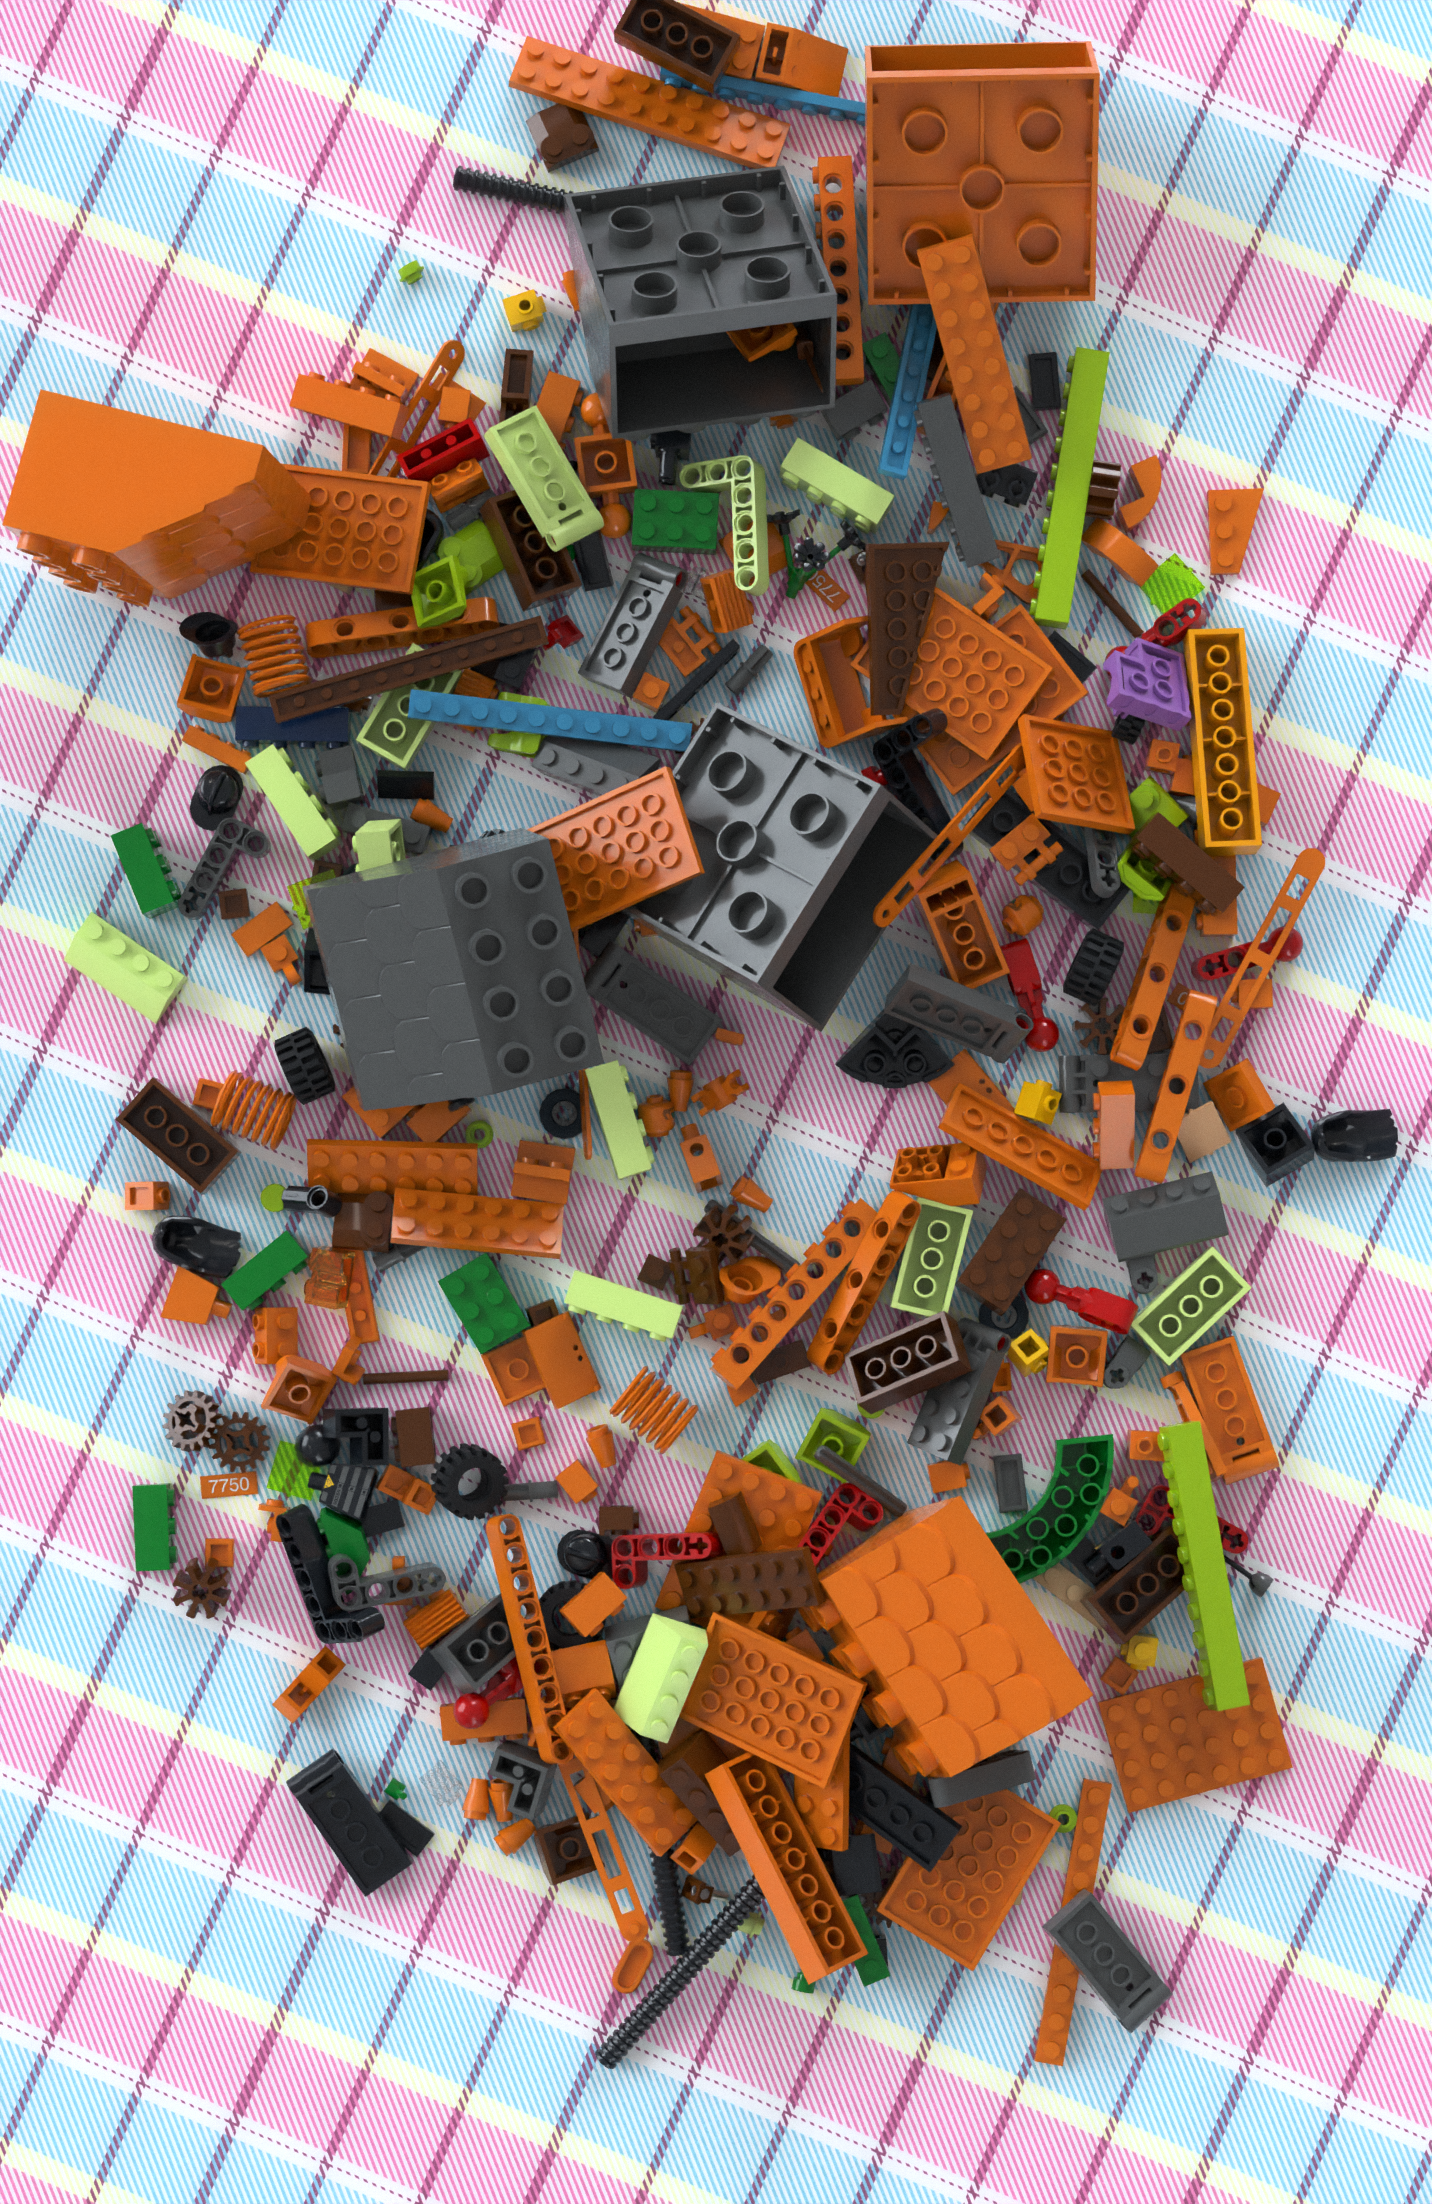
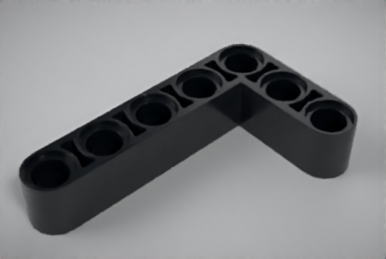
[873,708,964,861]
[276,1504,385,1644]

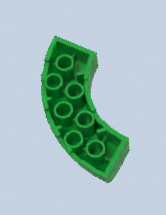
[986,1434,1114,1584]

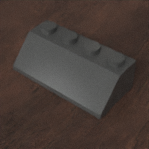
[531,736,661,796]
[1102,1171,1229,1263]

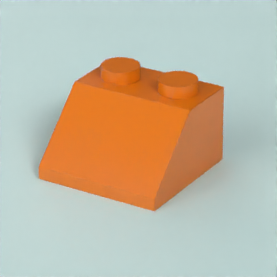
[551,1639,617,1709]

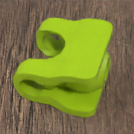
[487,692,550,759]

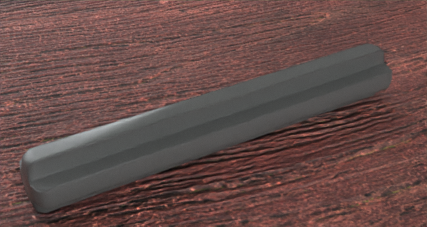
[704,1199,800,1272]
[814,1445,907,1517]

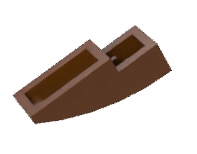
[499,348,534,423]

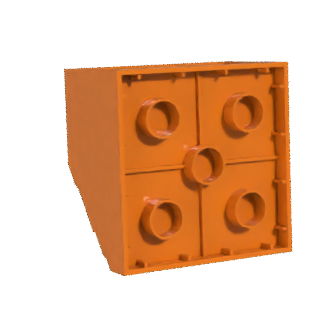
[865,41,1100,305]
[2,389,312,607]
[797,1495,1093,1777]

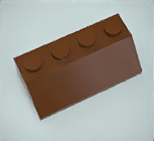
[657,1728,741,1857]

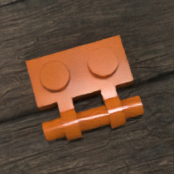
[658,605,722,678]
[989,813,1064,886]

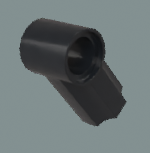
[281,1185,342,1218]

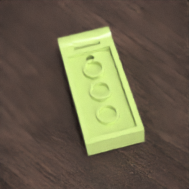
[483,405,604,552]

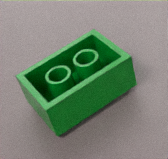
[632,489,719,555]
[110,823,182,919]
[437,1252,531,1355]

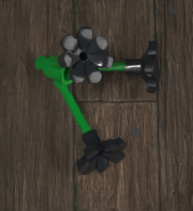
[767,509,866,599]

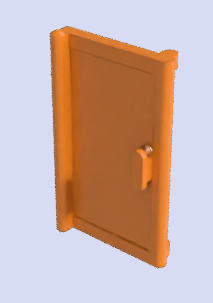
[927,1048,1017,1115]
[522,1311,601,1410]

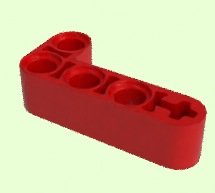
[795,1483,884,1566]
[1132,1484,1248,1554]
[611,1531,723,1590]

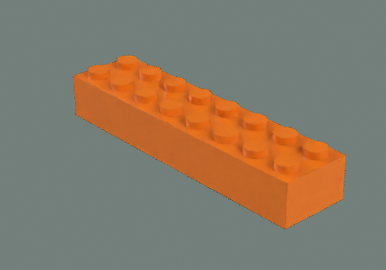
[917,233,1032,474]
[705,1752,869,1984]

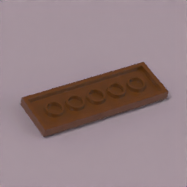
[674,1546,825,1619]

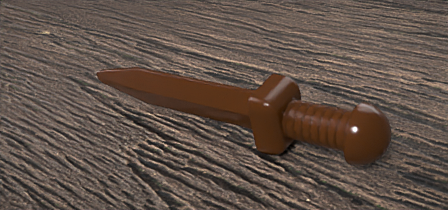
[795,327,823,393]

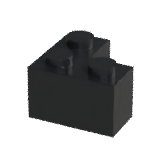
[323,1407,389,1466]

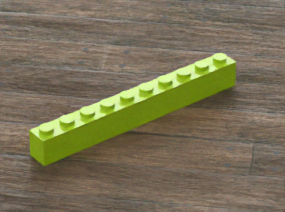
[1029,347,1110,630]
[1157,1421,1250,1711]

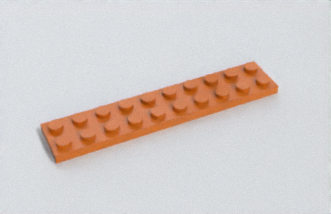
[508,36,791,169]

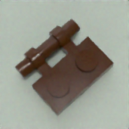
[668,1247,724,1305]

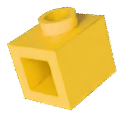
[502,289,547,332]
[1014,1079,1062,1125]
[1007,1328,1049,1377]
[1120,1632,1159,1670]

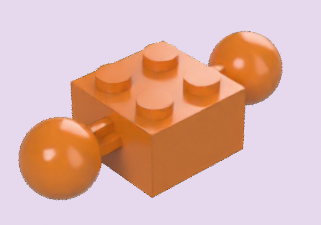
[574,392,638,539]

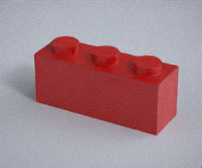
[396,417,490,482]

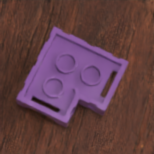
[1103,638,1191,731]

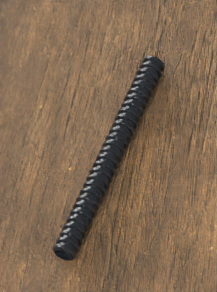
[453,165,574,215]
[630,1728,690,1956]
[595,1874,766,2069]

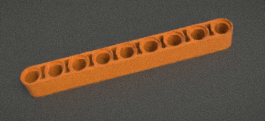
[486,1514,574,1764]

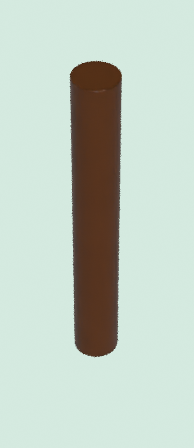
[1081,569,1144,639]
[363,1369,449,1385]

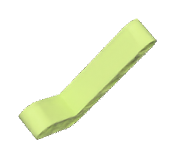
[679,455,769,596]

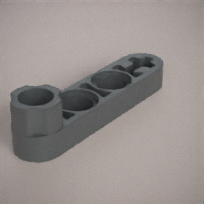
[1079,826,1120,898]

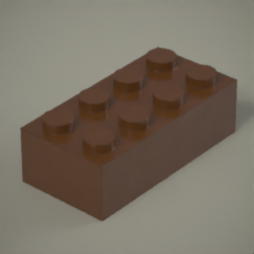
[614,0,740,94]
[479,490,582,612]
[1129,812,1245,916]
[115,1077,242,1195]
[955,1188,1067,1316]
[843,1311,972,1414]
[1080,1526,1185,1644]

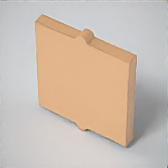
[1177,1101,1231,1163]

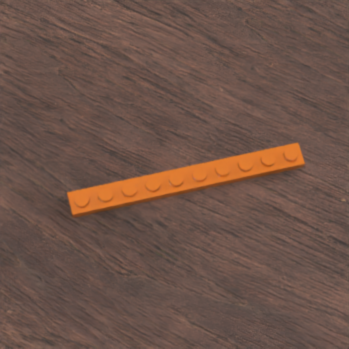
[1034,1778,1112,2066]

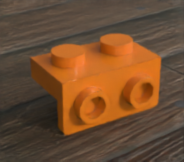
[429,457,490,514]
[971,572,1005,622]
[252,1307,298,1364]

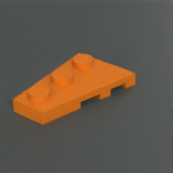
[1207,488,1264,575]

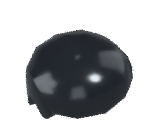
[294,1424,341,1467]

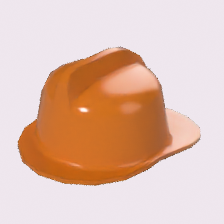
[719,1256,781,1305]

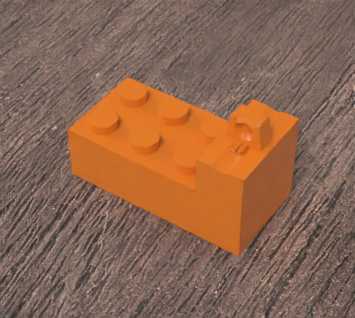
[912,859,1010,989]

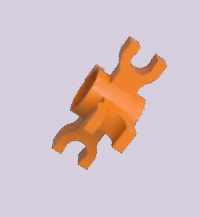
[691,1069,749,1117]

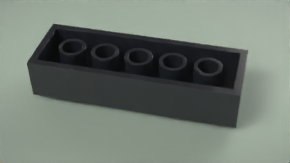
[964,781,1130,930]

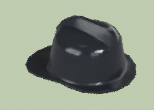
[179,612,238,658]
[190,765,244,831]
[557,1529,614,1580]

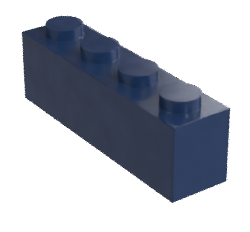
[235,706,351,750]

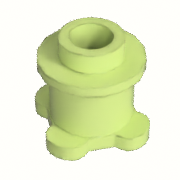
[738,1911,765,1939]

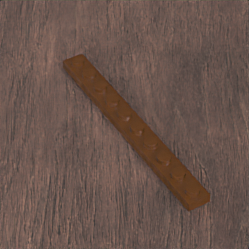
[269,615,549,724]

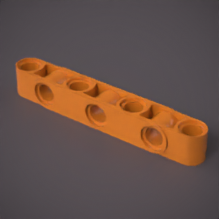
[305,597,499,658]
[1110,883,1196,1071]
[1134,989,1218,1184]
[807,1190,921,1375]

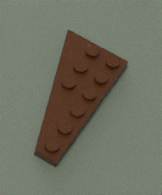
[865,542,950,715]

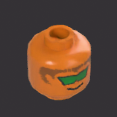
[1002,895,1044,936]
[637,1094,675,1137]

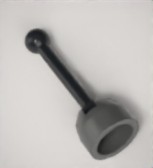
[1224,1555,1274,1598]

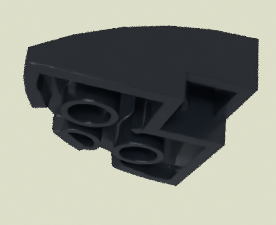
[835,1009,955,1089]

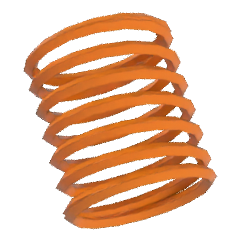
[237,615,313,698]
[211,1070,297,1151]
[609,1366,699,1454]

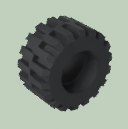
[1063,928,1124,1006]
[274,1027,335,1105]
[431,1443,509,1520]
[539,1580,606,1650]

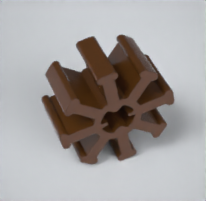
[1085,459,1121,520]
[1072,998,1124,1055]
[693,1204,755,1266]
[172,1557,232,1619]

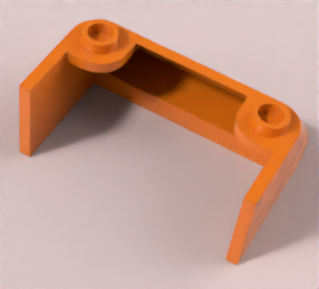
[793,615,908,748]

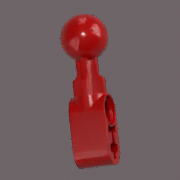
[1105,598,1207,678]
[1191,926,1303,982]
[1000,938,1060,1052]
[1025,1269,1139,1335]
[453,1642,540,1729]

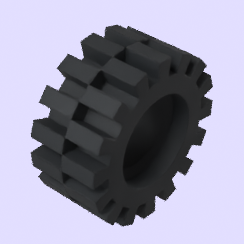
[1111,714,1146,745]

